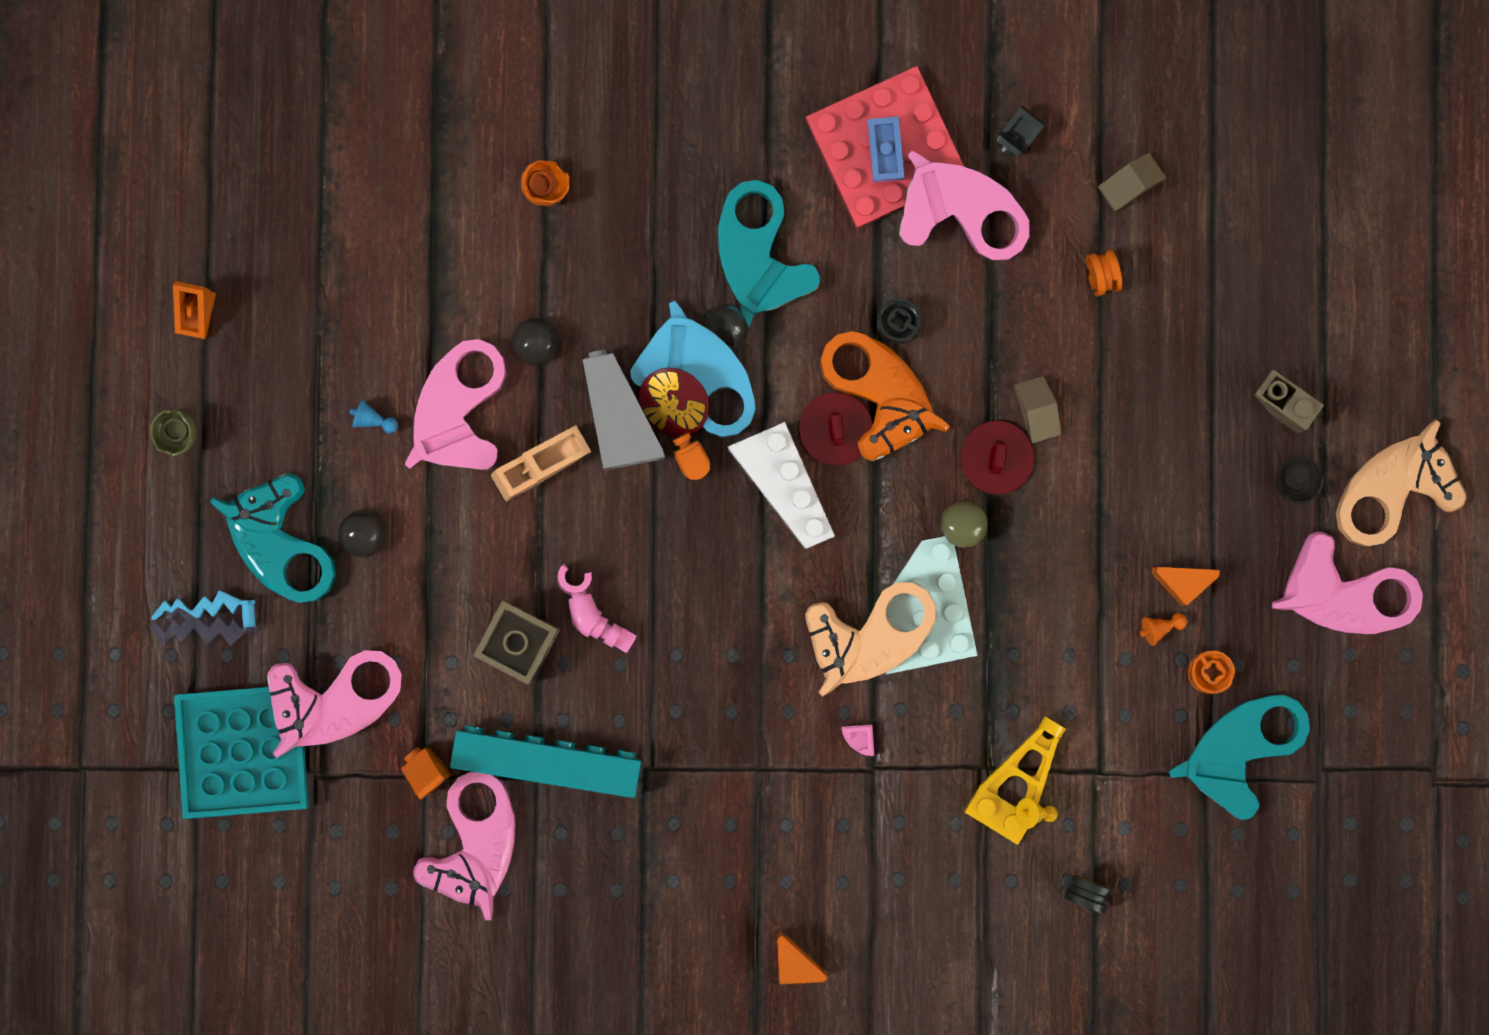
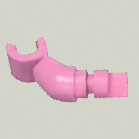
[557,563,637,653]

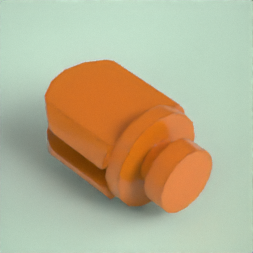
[673,432,710,480]

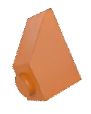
[401,746,453,800]

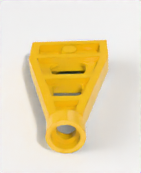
[964,716,1066,845]

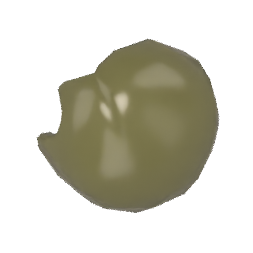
[150,409,198,457]
[941,501,988,548]

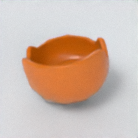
[521,160,569,207]

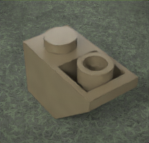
[1254,369,1324,433]

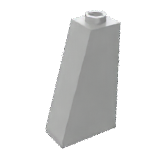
[582,350,665,471]

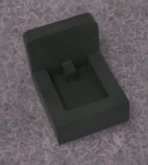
[995,105,1046,158]

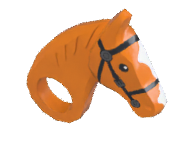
[820,331,950,461]

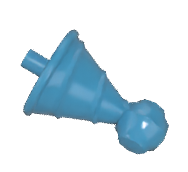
[349,400,398,434]

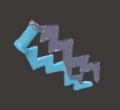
[149,590,257,646]

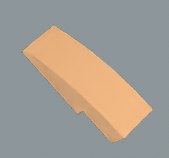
[491,425,591,502]

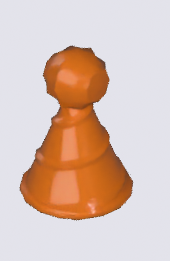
[1140,613,1188,646]

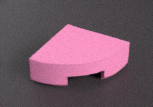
[841,724,874,756]

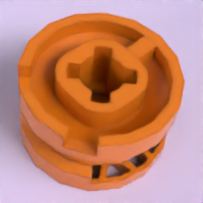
[1086,249,1122,297]
[1188,650,1235,694]

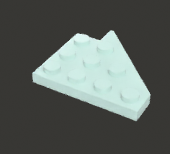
[886,536,978,674]

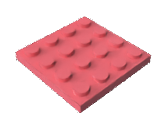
[806,66,964,229]

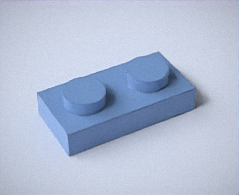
[867,116,904,183]

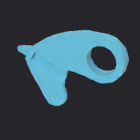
[630,301,756,438]

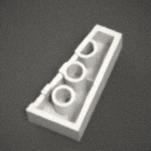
[728,422,835,549]

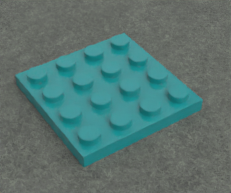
[174,687,309,819]

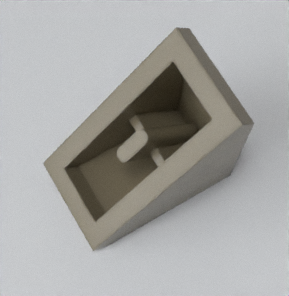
[1098,153,1166,212]
[1014,376,1061,444]

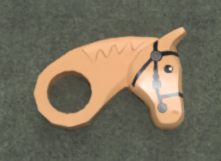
[1336,419,1467,547]
[805,582,937,697]

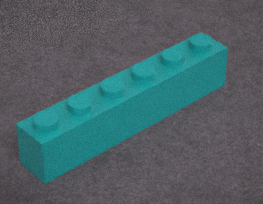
[450,725,642,798]

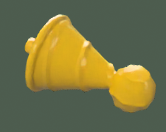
[1015,798,1058,829]

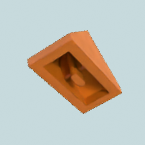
[173,281,216,339]
[1151,567,1220,606]
[777,931,828,984]

